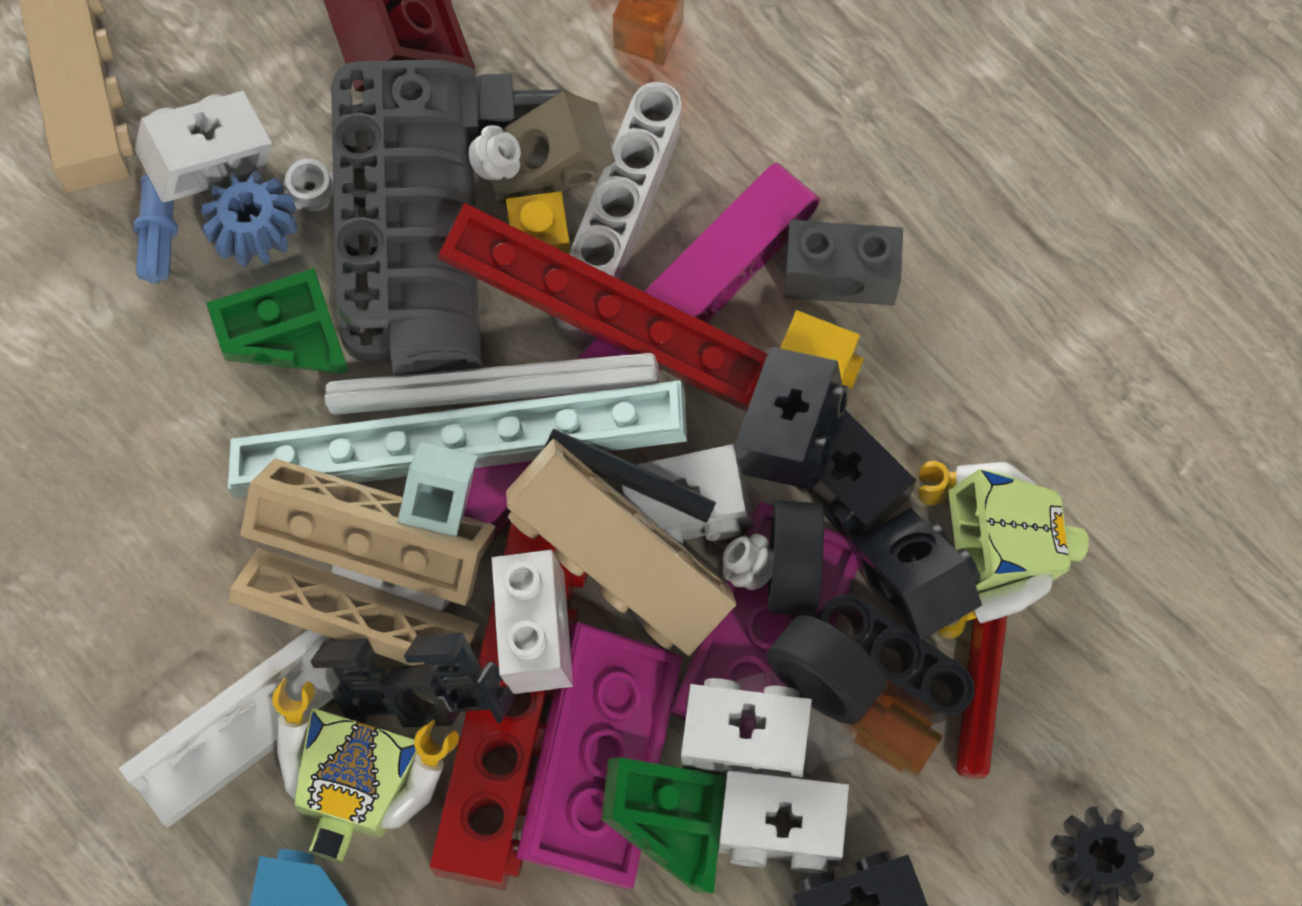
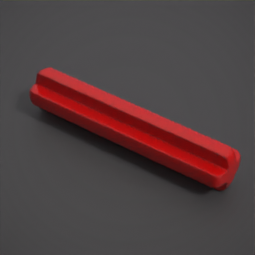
[956,616,1007,779]

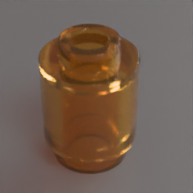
[850,692,943,776]

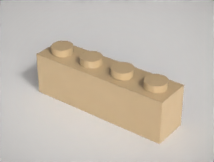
[19,0,136,193]
[506,438,737,656]

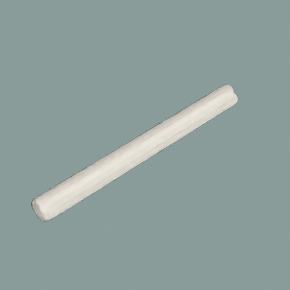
[324,353,659,415]

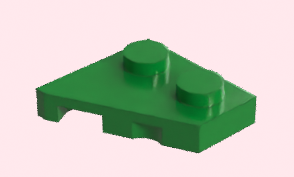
[206,268,349,374]
[601,757,726,894]

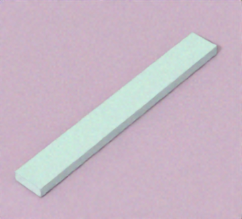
[228,380,687,498]

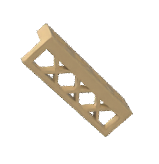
[240,459,496,606]
[228,548,480,666]

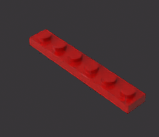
[437,202,768,412]

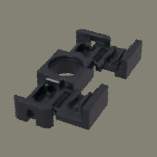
[310,632,515,728]

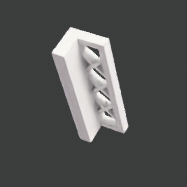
[119,630,340,828]

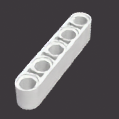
[554,82,682,342]

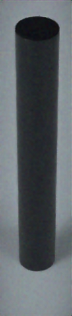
[544,428,716,523]

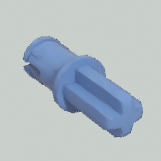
[133,174,178,284]

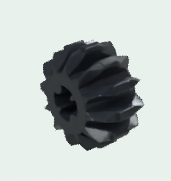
[1049,806,1155,906]

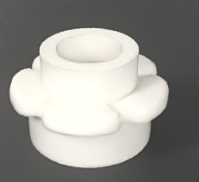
[468,125,521,180]
[283,159,333,212]
[723,533,774,590]

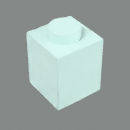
[398,442,478,537]

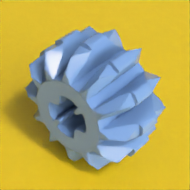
[201,169,298,268]

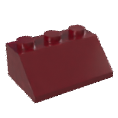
[323,0,475,92]

